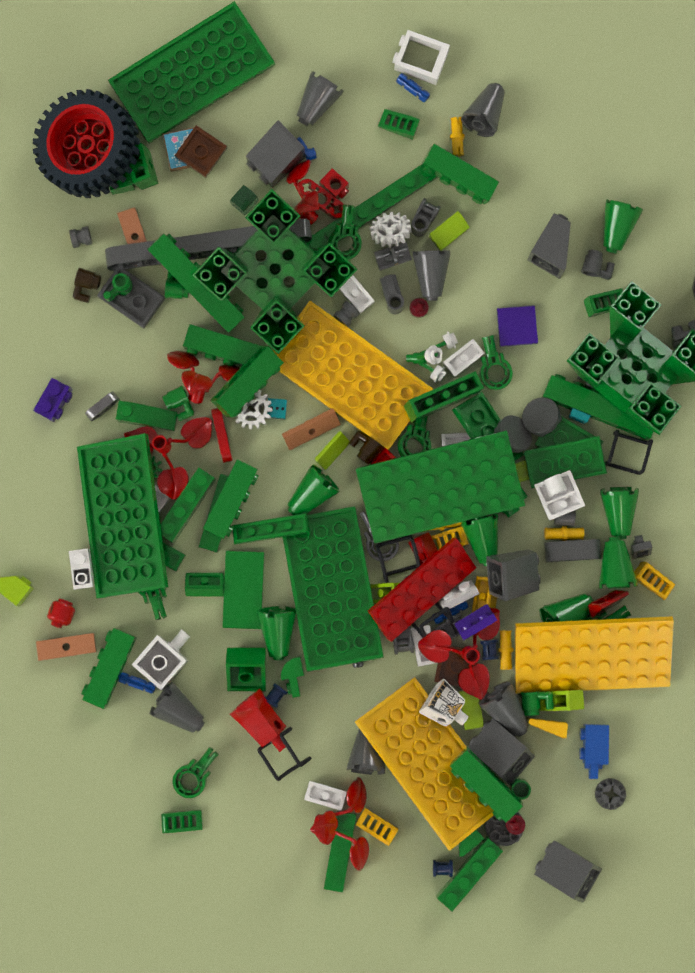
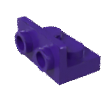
[33,378,73,422]
[455,604,497,641]

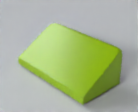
[429,211,470,251]
[315,431,349,470]

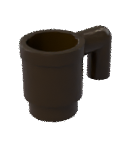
[73,267,101,303]
[348,431,384,465]

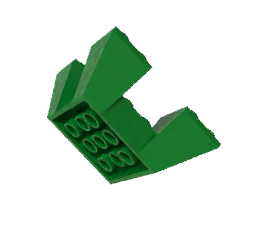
[192,189,358,354]
[567,281,695,435]

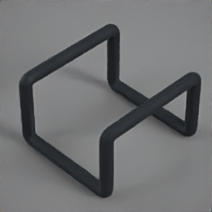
[605,429,653,475]
[375,535,421,583]
[411,602,454,638]
[257,727,312,781]

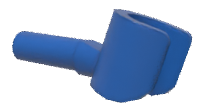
[297,137,317,160]

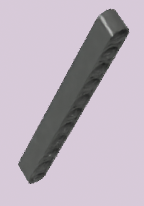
[105,219,312,271]

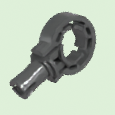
[359,511,399,561]

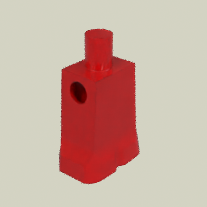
[229,688,286,752]

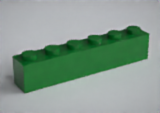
[147,233,245,333]
[542,374,653,440]

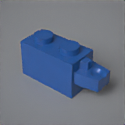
[579,724,609,779]

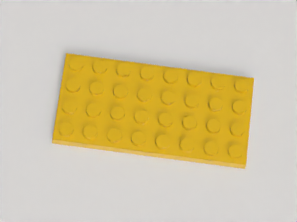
[273,301,433,450]
[515,616,674,694]
[355,677,494,850]

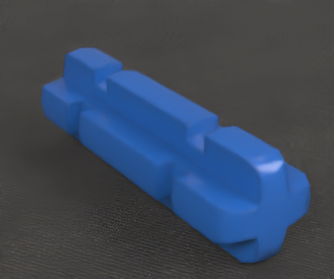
[396,73,430,102]
[432,601,469,624]
[118,672,156,694]

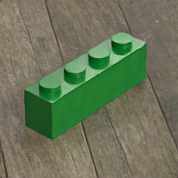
[420,144,499,204]
[183,324,261,367]
[210,346,284,418]
[404,371,484,423]
[202,459,259,540]
[160,467,216,543]
[81,628,137,709]
[450,747,523,823]
[436,836,503,912]

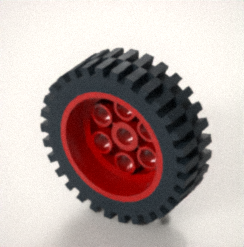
[32,89,140,198]

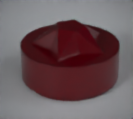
[409,298,429,318]
[505,814,526,835]

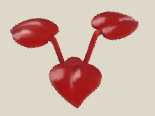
[286,159,319,225]
[167,351,240,404]
[124,417,212,500]
[418,608,500,700]
[310,777,369,871]

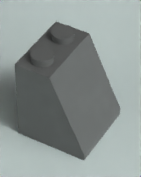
[246,120,305,188]
[527,213,571,279]
[486,549,541,601]
[468,718,535,786]
[534,840,602,903]

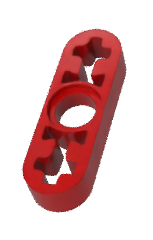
[297,179,344,219]
[211,408,233,463]

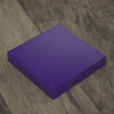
[497,306,538,347]

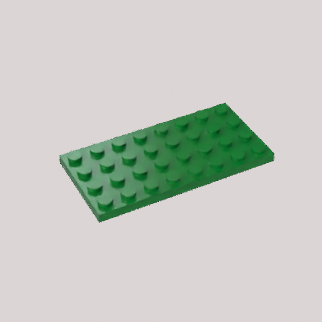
[108,1,275,144]
[355,430,525,544]
[77,433,168,599]
[283,506,384,672]

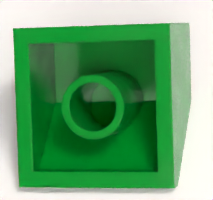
[226,648,266,691]

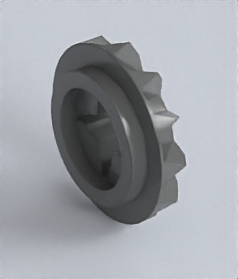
[595,778,626,810]

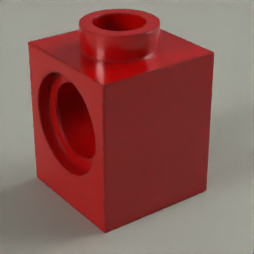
[319,168,349,199]

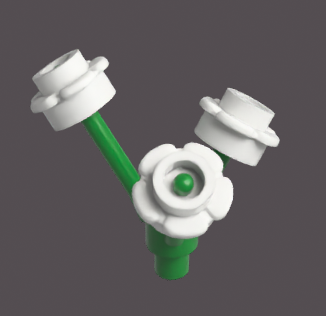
[406,331,458,383]

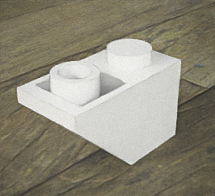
[69,548,94,590]

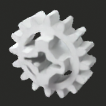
[370,212,412,248]
[235,390,273,430]

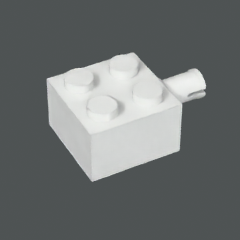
[132,629,190,690]

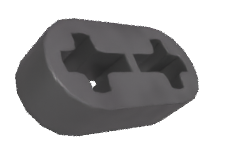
[85,391,119,421]

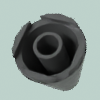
[297,71,344,127]
[461,83,505,137]
[413,250,451,301]
[478,681,529,737]
[149,682,205,733]
[347,729,386,775]

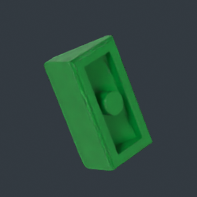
[185,573,224,597]

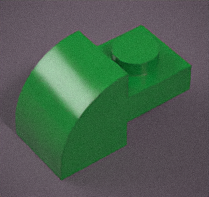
[281,657,304,698]

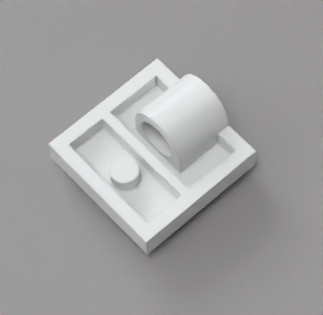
[534,470,585,521]

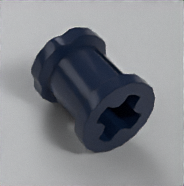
[480,639,499,660]
[265,683,288,709]
[433,860,453,877]

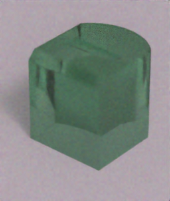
[230,185,258,216]

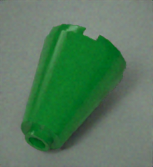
[603,199,643,254]
[288,464,340,515]
[600,487,639,539]
[460,513,498,566]
[599,537,638,589]
[539,594,594,622]
[257,606,296,661]

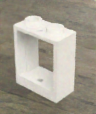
[392,30,450,85]

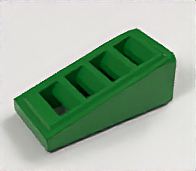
[378,109,420,140]
[584,288,623,317]
[161,810,203,834]

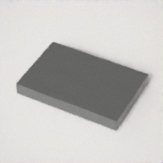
[97,270,166,329]

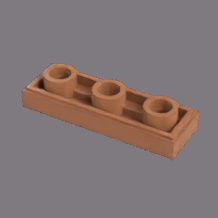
[117,207,147,266]
[282,408,341,450]
[36,633,97,661]

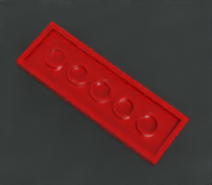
[368,537,476,642]

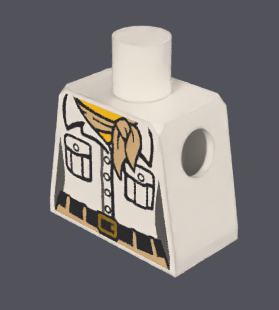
[419,679,469,726]

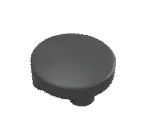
[522,397,562,437]
[494,415,532,453]
[485,812,524,846]

